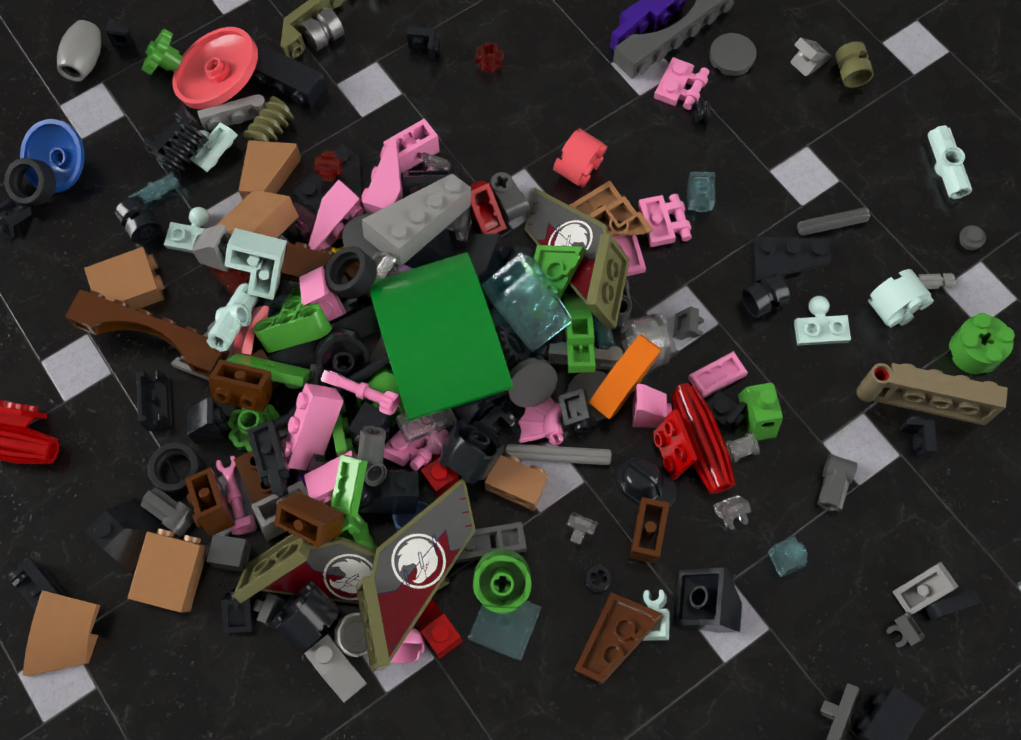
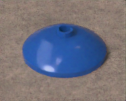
[20,119,85,193]

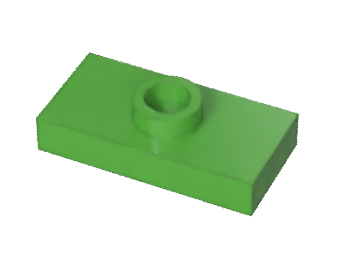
[330,455,368,517]

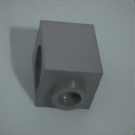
[205,534,252,572]

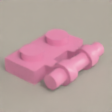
[654,57,709,110]
[638,194,692,247]
[383,419,449,471]

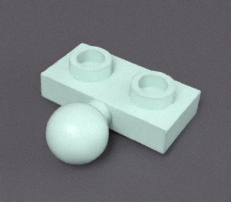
[190,122,237,172]
[164,207,209,253]
[794,296,851,346]

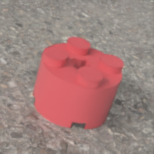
[553,128,607,188]

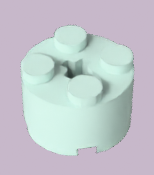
[868,269,934,327]

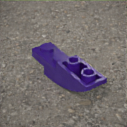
[610,0,686,50]

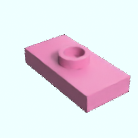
[688,351,748,399]

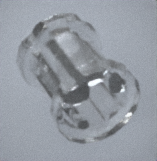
[725,432,760,463]

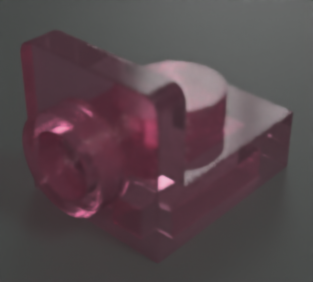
[293,202,317,245]

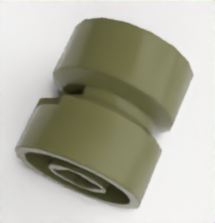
[835,41,874,88]

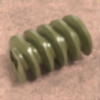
[243,96,294,142]

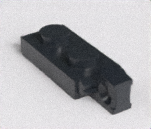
[247,420,290,498]

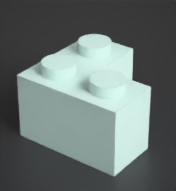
[224,228,287,300]

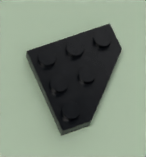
[293,144,364,214]

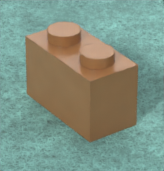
[485,454,548,511]

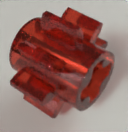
[475,42,504,72]
[314,150,343,182]

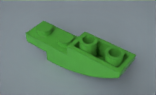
[562,293,596,373]

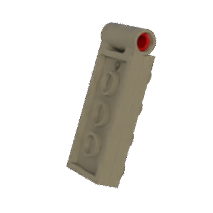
[856,363,1008,426]

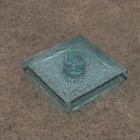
[468,601,542,662]

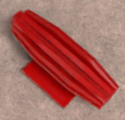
[653,383,735,494]
[0,400,60,464]

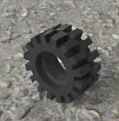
[495,322,532,373]

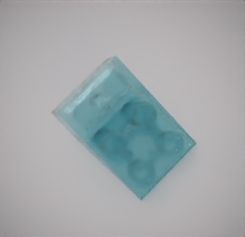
[482,253,573,352]

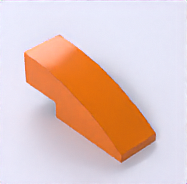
[588,334,662,419]

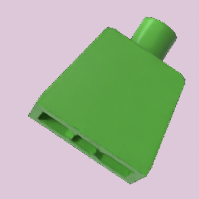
[738,383,783,442]

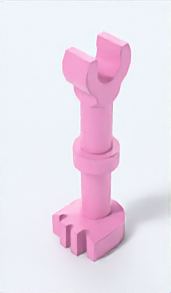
[321,370,401,415]
[216,456,258,535]

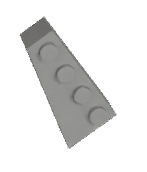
[362,174,471,267]

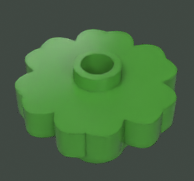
[141,29,183,75]
[227,404,281,452]

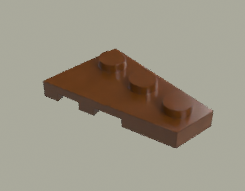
[574,592,664,684]

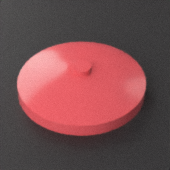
[173,27,258,109]

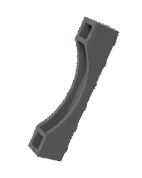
[613,0,734,79]

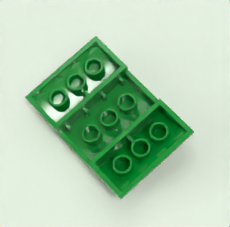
[369,252,514,421]

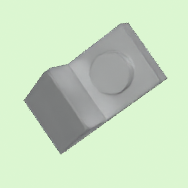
[791,37,833,76]
[893,562,959,615]

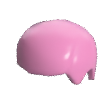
[390,628,425,663]

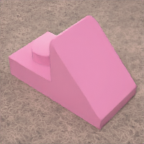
[299,266,346,321]

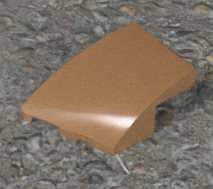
[569,180,653,237]
[23,590,100,677]

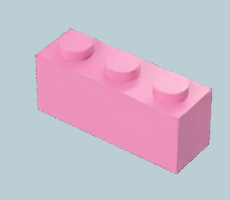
[282,383,344,470]

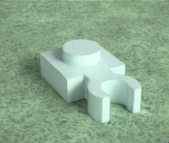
[642,590,670,641]

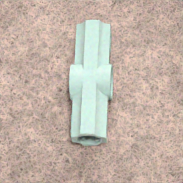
[927,125,972,200]
[206,283,258,352]

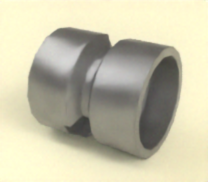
[300,8,344,51]

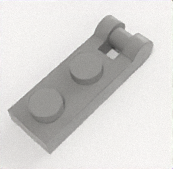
[197,94,266,132]
[548,342,623,370]

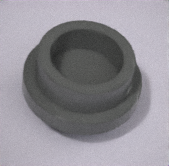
[959,225,986,250]

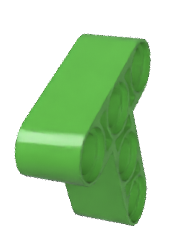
[253,285,332,353]

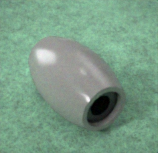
[57,20,101,81]

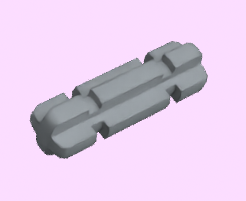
[918,273,956,289]

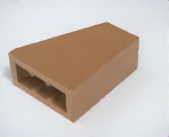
[238,140,301,200]

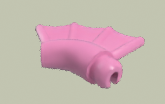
[518,397,563,445]

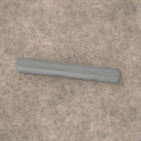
[505,444,612,465]

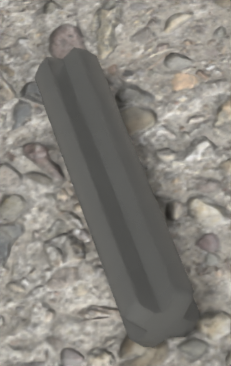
[797,207,870,236]

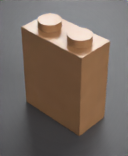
[215,190,299,238]
[84,247,165,310]
[127,528,207,612]

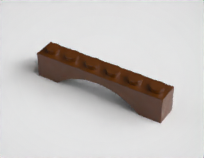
[65,290,230,377]

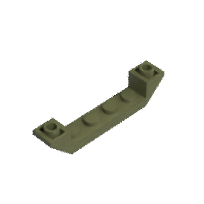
[281,0,345,59]

